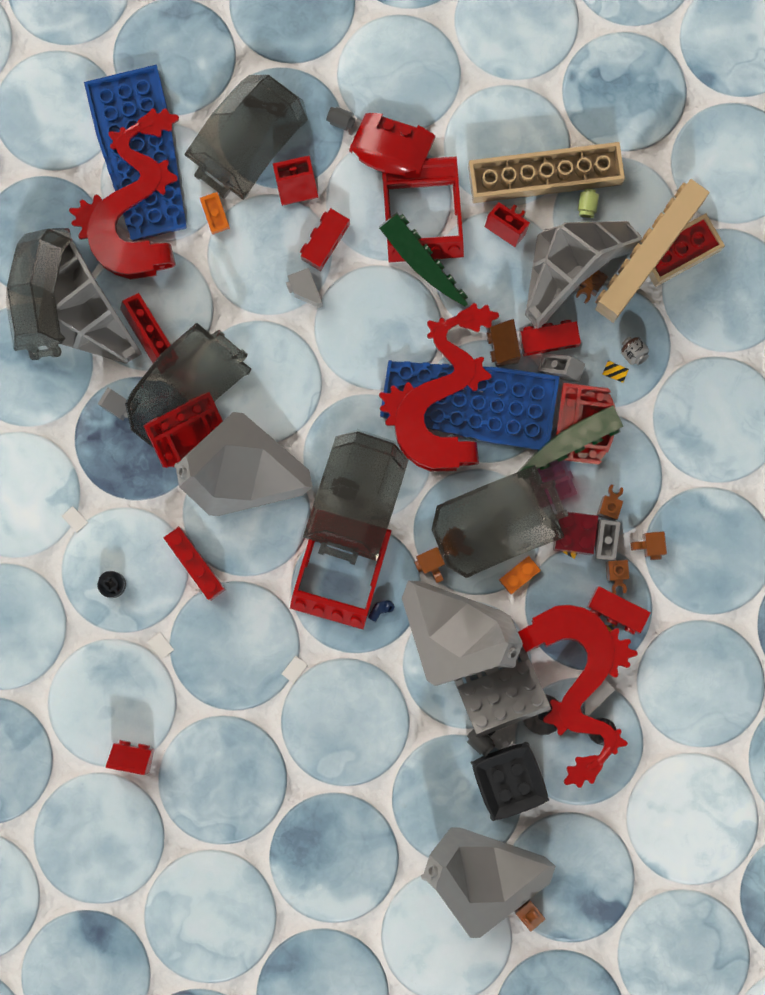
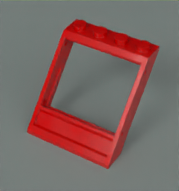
[382,156,464,263]
[289,509,392,630]

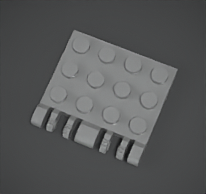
[454,647,551,738]

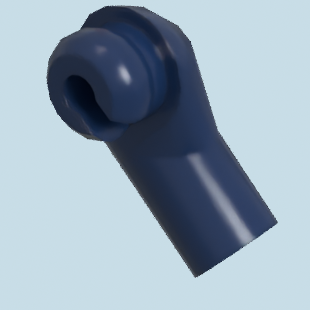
[368,600,395,622]

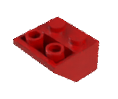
[272,155,319,206]

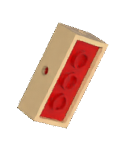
[649,213,725,287]

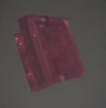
[528,460,577,509]

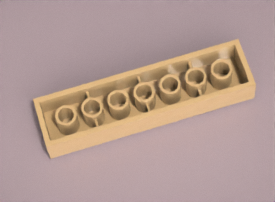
[468,142,625,203]
[595,179,710,323]

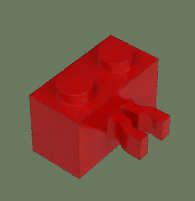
[484,202,530,247]

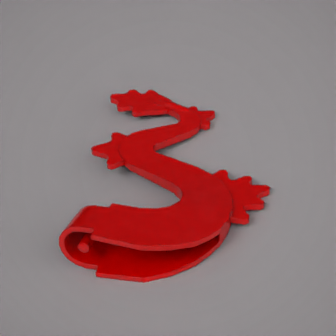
[69,108,179,280]
[379,303,499,472]
[518,605,638,788]

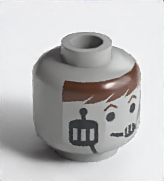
[621,337,649,365]

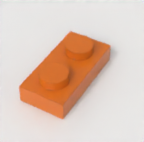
[200,192,230,235]
[499,556,541,595]

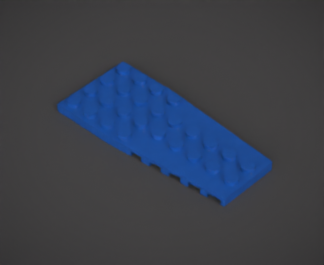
[84,64,187,242]
[380,360,560,451]

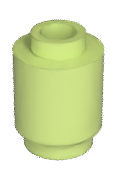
[578,189,599,218]

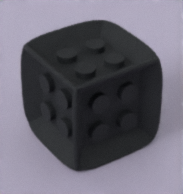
[470,742,549,821]

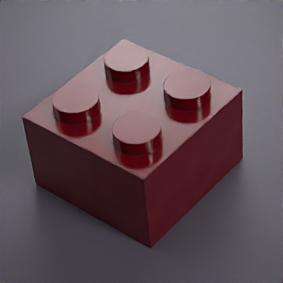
[553,511,598,555]

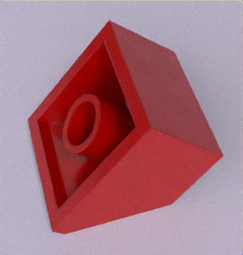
[106,740,154,775]

